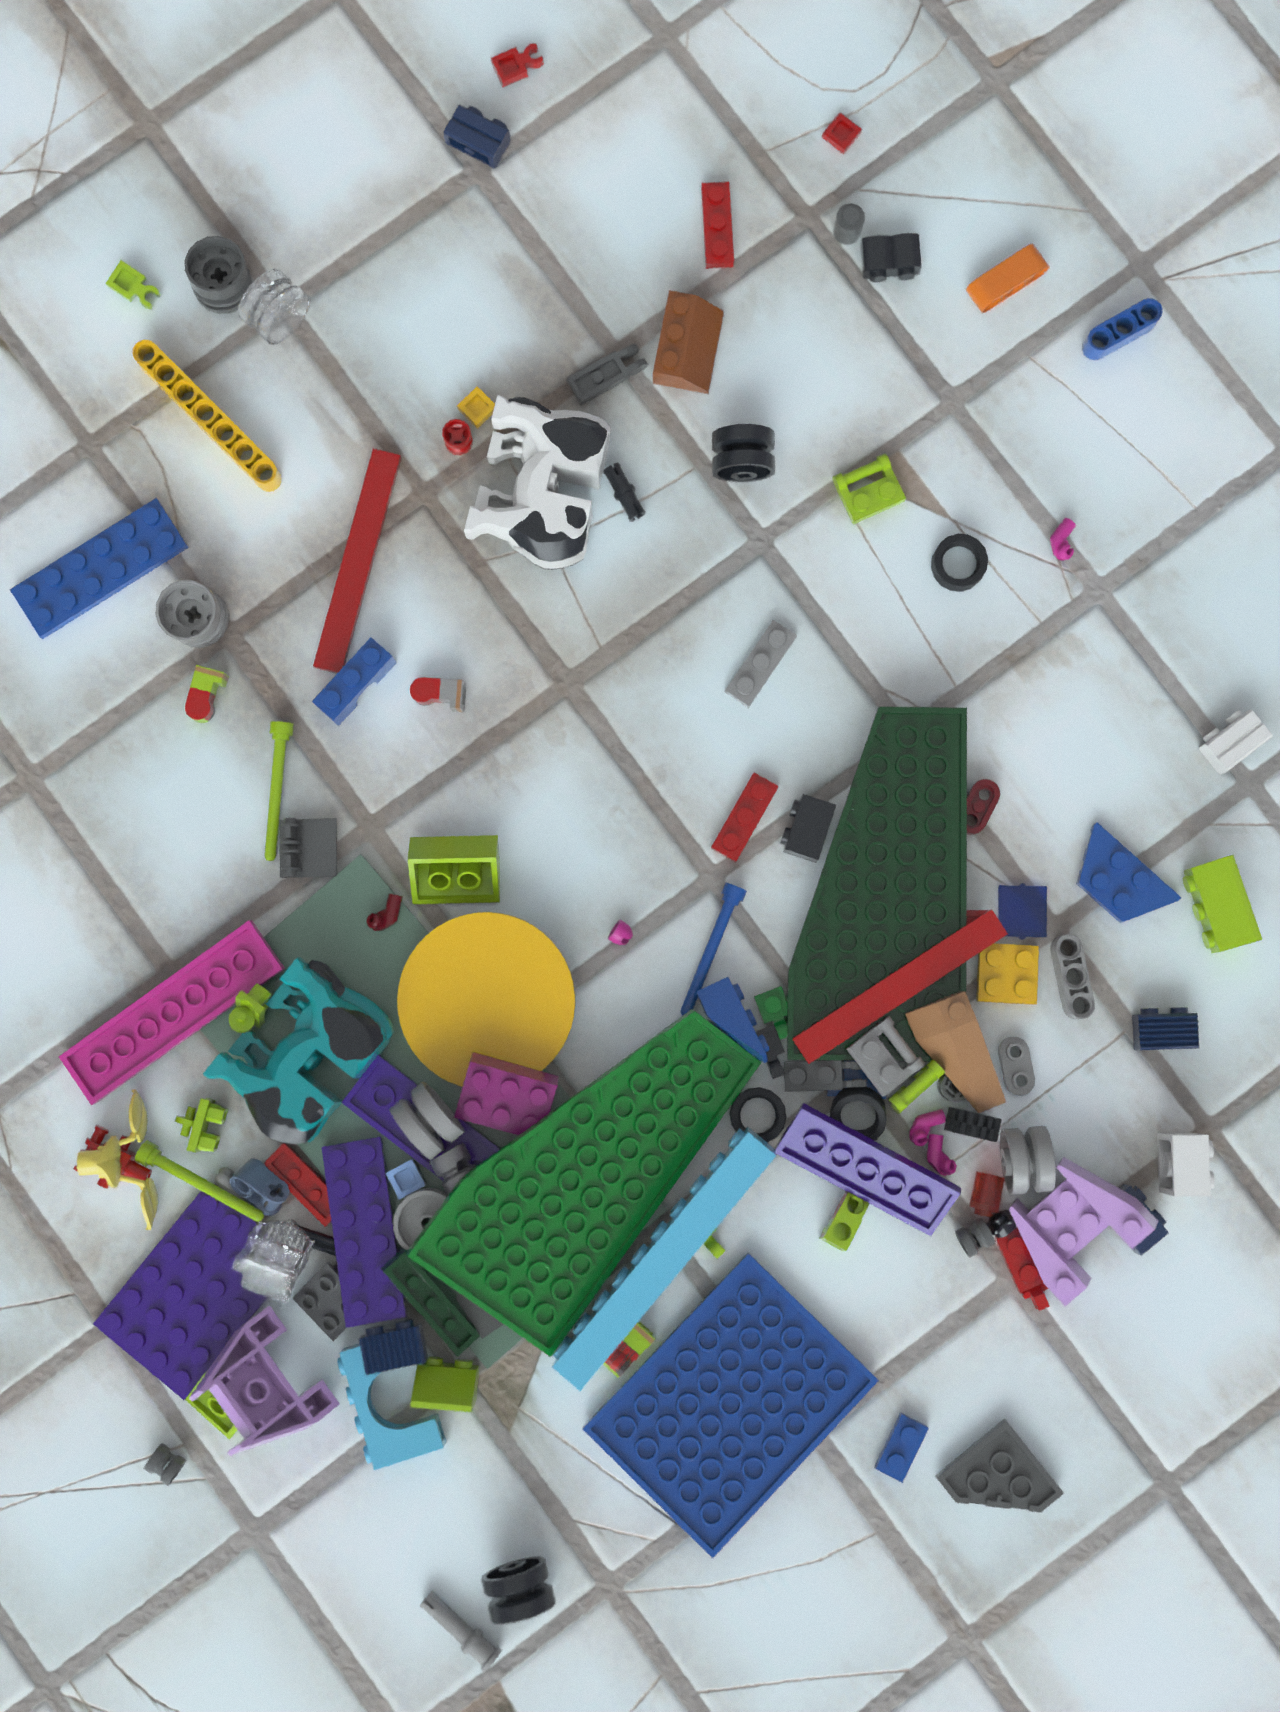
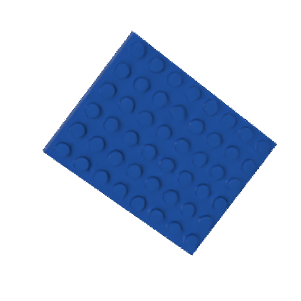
[583,1253,879,1558]

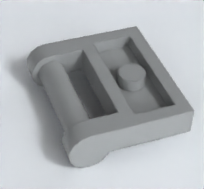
[847,1016,926,1097]

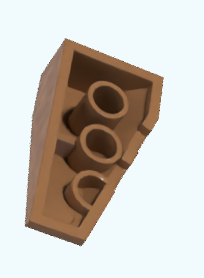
[905,991,1006,1113]

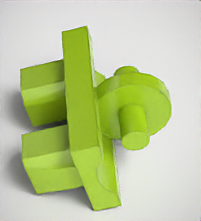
[229,983,271,1033]
[175,1098,228,1153]

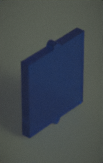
[998,883,1047,940]

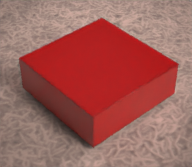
[822,112,862,154]

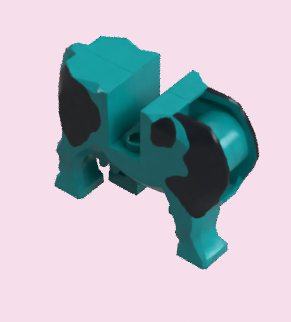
[203,957,394,1144]

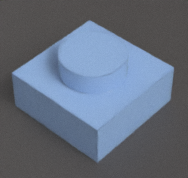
[386,1159,427,1200]

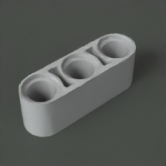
[1050,934,1095,1019]

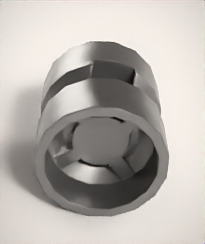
[429,1143,477,1195]

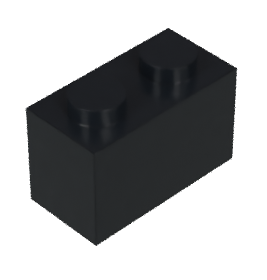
[780,794,836,863]

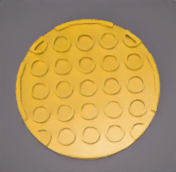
[397,912,575,1087]

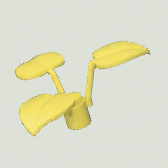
[77,1089,158,1230]

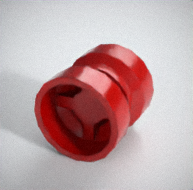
[442,419,473,455]

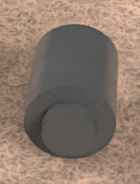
[833,203,865,245]

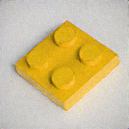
[976,943,1039,1005]

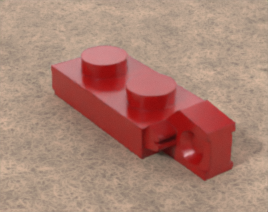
[994,1227,1050,1311]

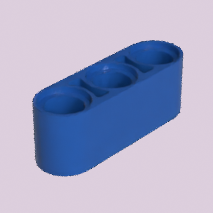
[1082,298,1163,360]

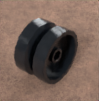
[712,424,775,482]
[481,1557,556,1624]

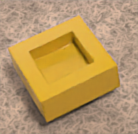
[457,386,495,429]

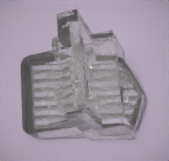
[232,1219,315,1303]

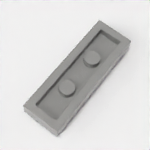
[725,620,797,708]

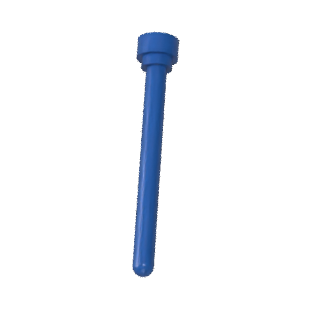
[680,882,747,1016]

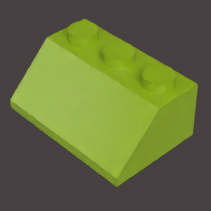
[407,835,500,904]
[1183,855,1263,953]

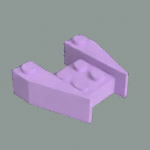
[1009,1157,1158,1306]
[189,1305,340,1456]

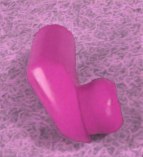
[1050,518,1076,561]
[909,1109,946,1147]
[927,1134,957,1176]

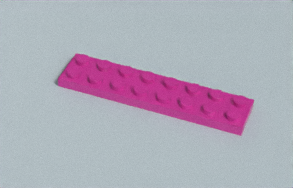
[58,920,285,1105]

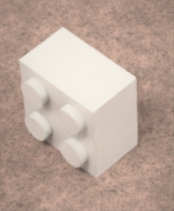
[1157,1133,1215,1197]

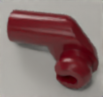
[366,894,403,931]

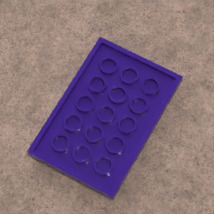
[93,1191,300,1400]

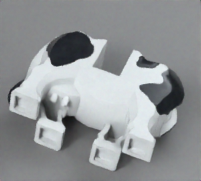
[464,395,611,570]

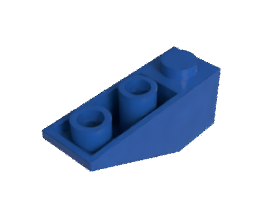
[696,977,770,1063]

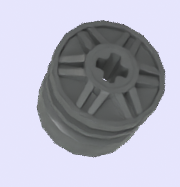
[184,236,253,314]

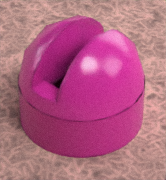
[608,919,633,945]

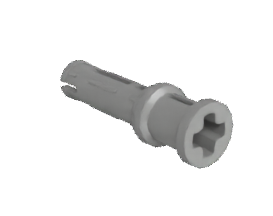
[419,1591,502,1672]

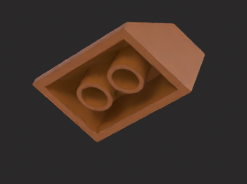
[653,290,724,394]

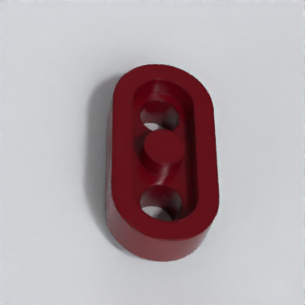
[967,779,1000,835]

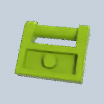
[832,453,906,524]
[889,1060,945,1114]

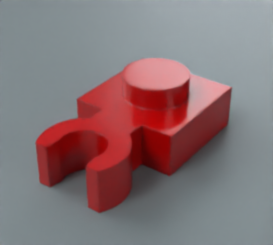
[491,43,544,87]

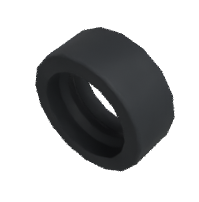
[931,534,988,592]
[730,1087,787,1143]
[830,1087,887,1141]

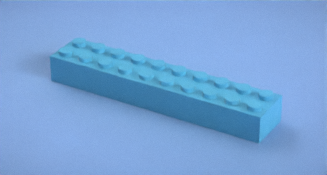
[552,1127,776,1391]

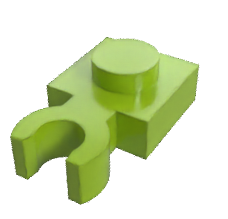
[105,260,161,310]

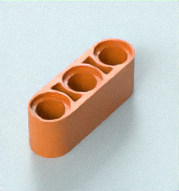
[966,244,1050,313]

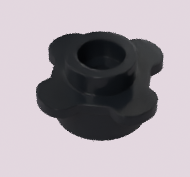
[986,1209,1016,1238]

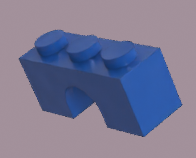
[312,637,397,726]

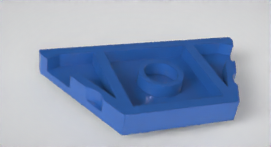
[1076,822,1182,923]

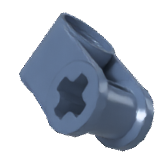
[230,1158,289,1216]

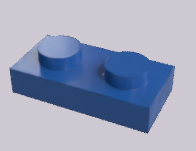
[874,1412,929,1483]

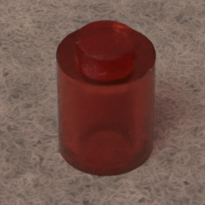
[969,1171,1005,1218]

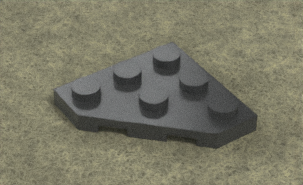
[935,1419,1064,1513]

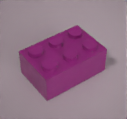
[454,1052,559,1136]

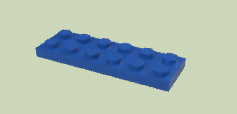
[10,498,189,639]

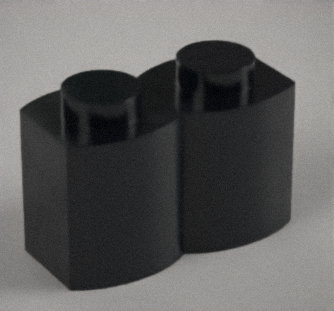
[860,233,922,283]

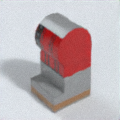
[410,677,466,712]

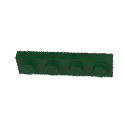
[381,1248,480,1357]

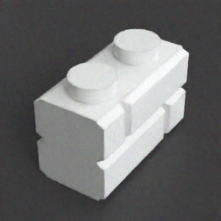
[1199,709,1273,775]

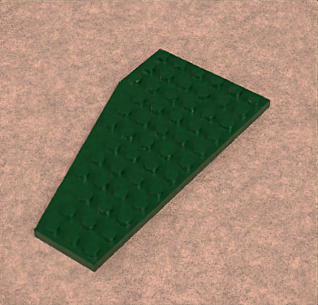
[787,707,967,1062]

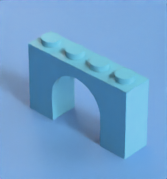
[337,1343,447,1471]

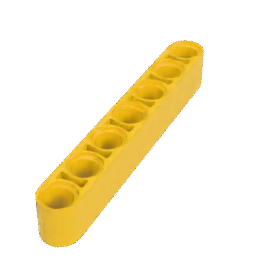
[132,339,282,492]

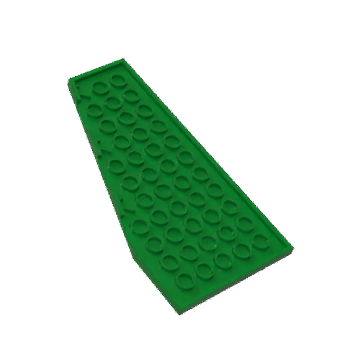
[406,1010,762,1357]

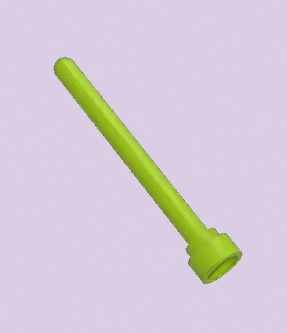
[264,721,294,861]
[135,1140,264,1222]

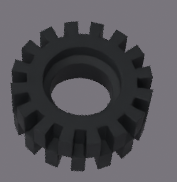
[944,1107,1002,1142]

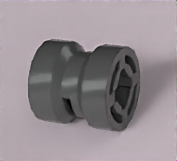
[937,1074,965,1101]
[955,1217,996,1258]
[143,1443,187,1486]

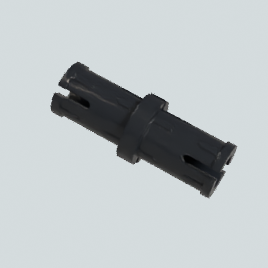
[603,463,646,522]

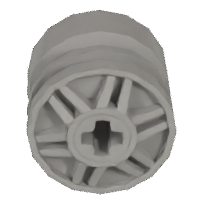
[155,580,229,648]

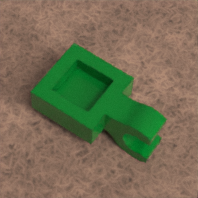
[754,986,787,1040]

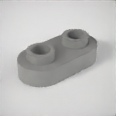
[998,1037,1035,1096]

